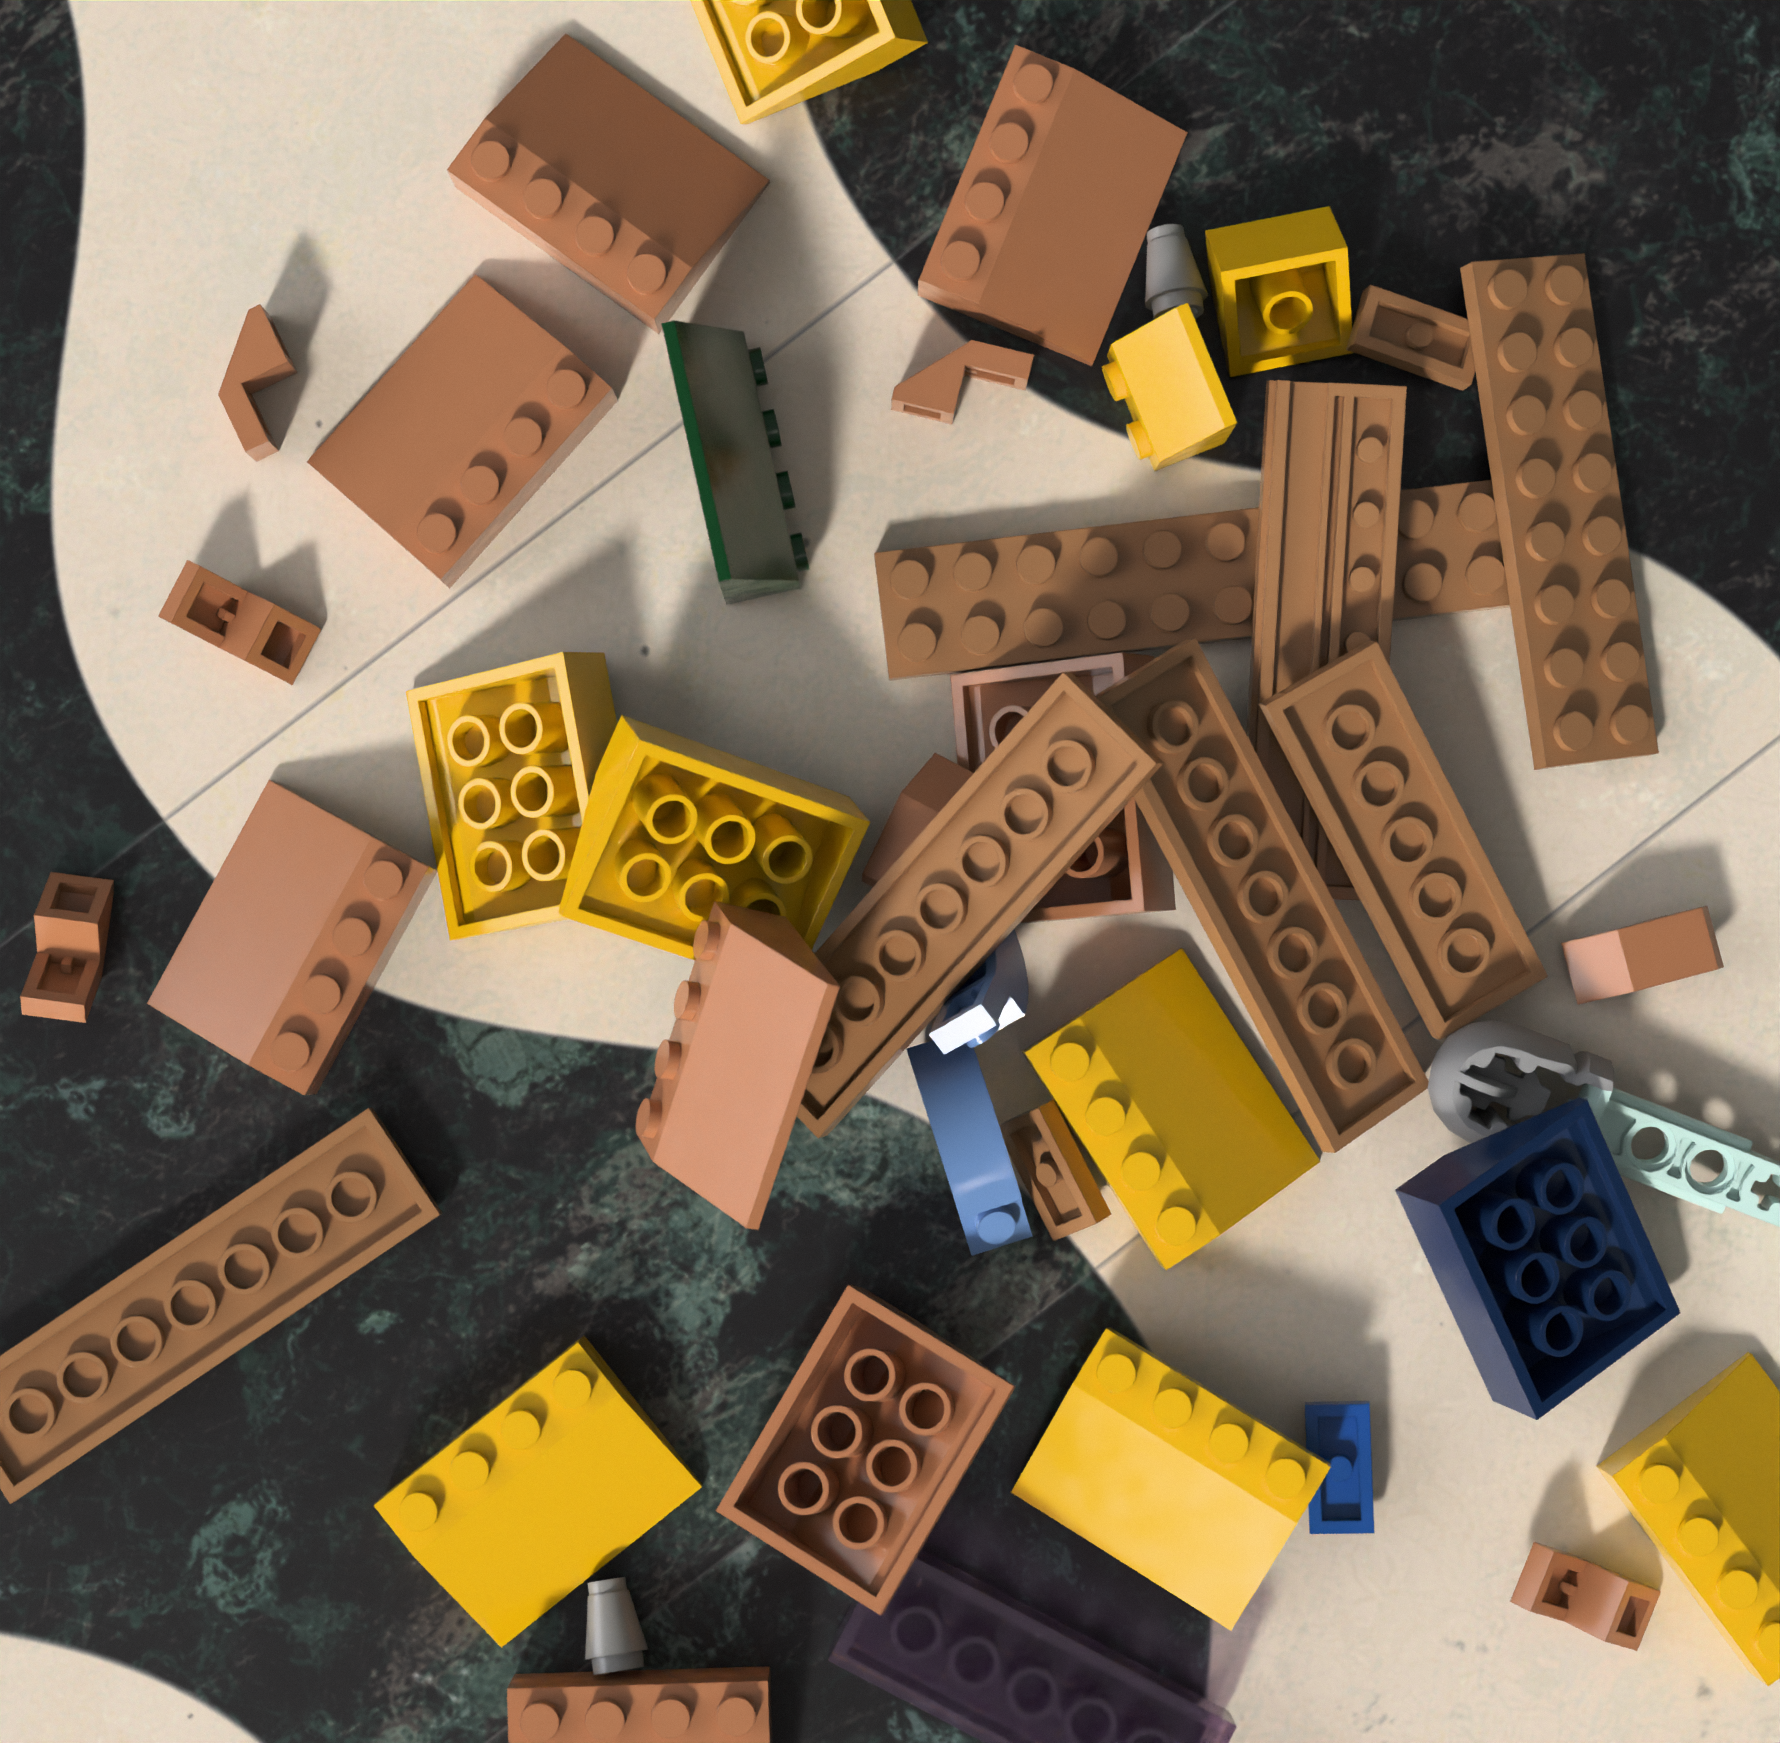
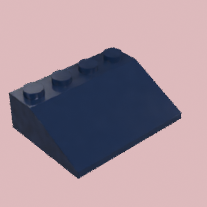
[1395,1097,1681,1420]

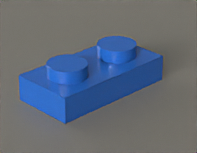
[1305,1401,1374,1534]

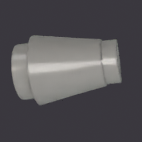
[1145,224,1208,319]
[585,1577,648,1675]

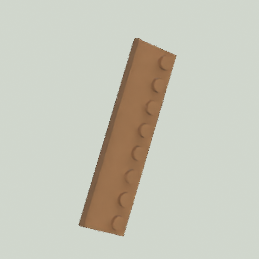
[1246,380,1407,901]

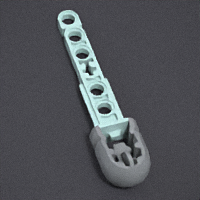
[1428,1020,1780,1227]

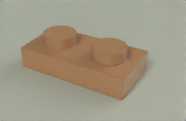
[1346,285,1475,391]
[999,1099,1111,1241]

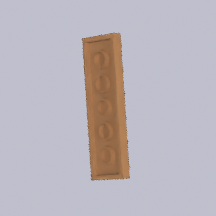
[1259,640,1548,1040]

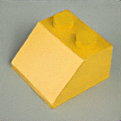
[1205,206,1354,377]
[1102,303,1237,472]

